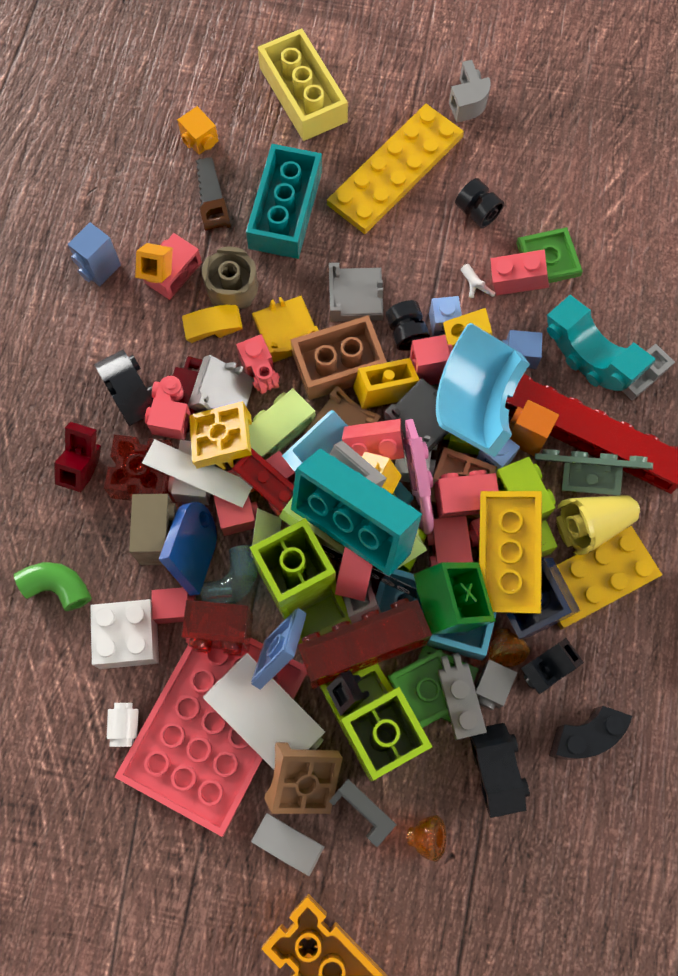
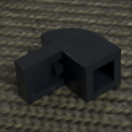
[521,638,584,694]

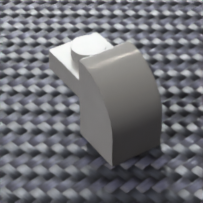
[449,60,491,123]

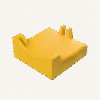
[252,295,319,363]
[189,401,252,470]

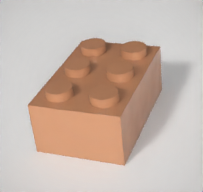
[290,315,387,400]

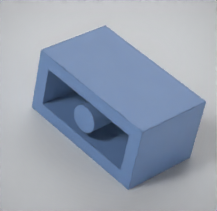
[68,222,121,286]

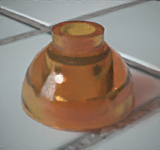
[488,628,530,668]
[407,815,447,862]

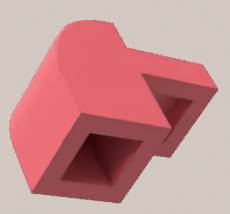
[335,547,373,602]

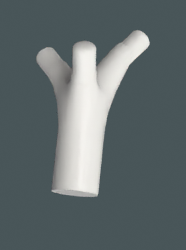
[461,264,495,298]

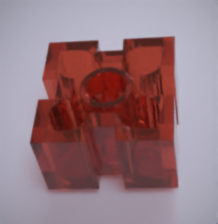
[104,434,174,501]

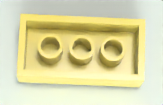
[258,28,348,141]

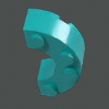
[547,295,656,391]

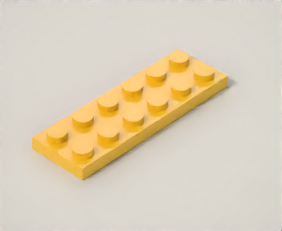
[327,104,464,234]

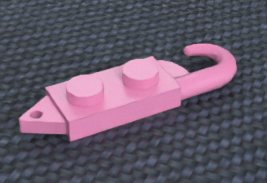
[403,419,434,535]

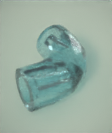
[201,545,258,611]

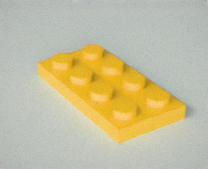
[479,491,542,614]
[557,526,662,630]

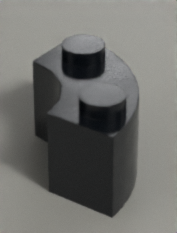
[94,349,154,426]
[549,706,633,760]
[470,723,530,818]

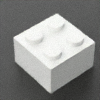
[90,599,159,669]

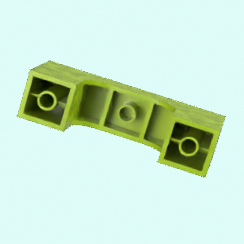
[249,518,432,782]

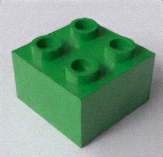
[413,562,495,635]

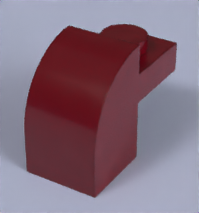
[54,422,101,492]

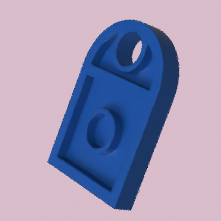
[159,502,217,596]

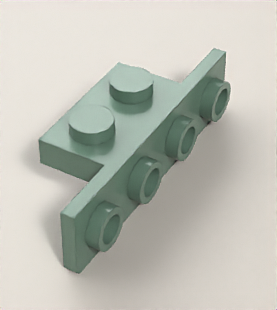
[535,449,654,496]

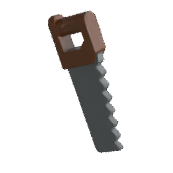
[196,157,231,231]

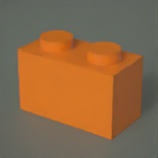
[509,400,559,457]

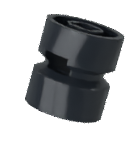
[455,178,505,228]
[386,300,430,351]

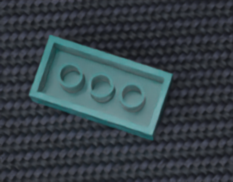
[246,144,322,259]
[291,448,422,576]

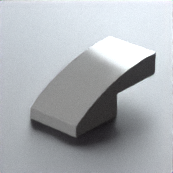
[622,344,675,401]
[251,813,324,876]

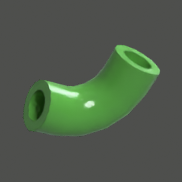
[14,562,92,611]

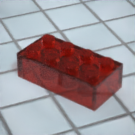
[297,598,432,689]

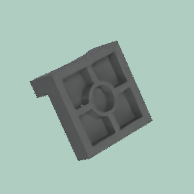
[384,378,449,454]
[329,779,397,848]

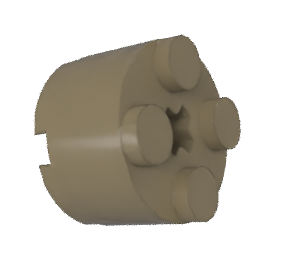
[202,247,258,309]

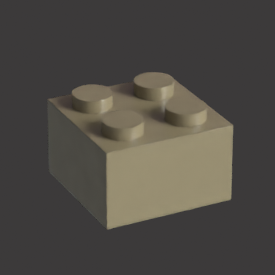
[129,494,177,565]

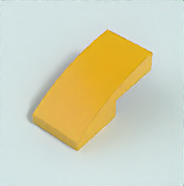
[182,304,243,343]

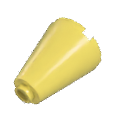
[556,495,640,555]

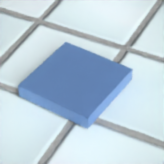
[251,608,307,690]

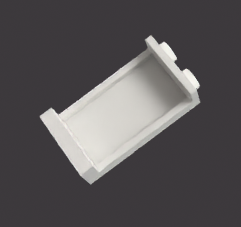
[203,653,325,770]

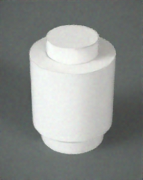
[107,703,139,747]

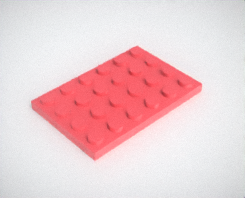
[115,614,310,837]

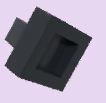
[326,671,370,716]

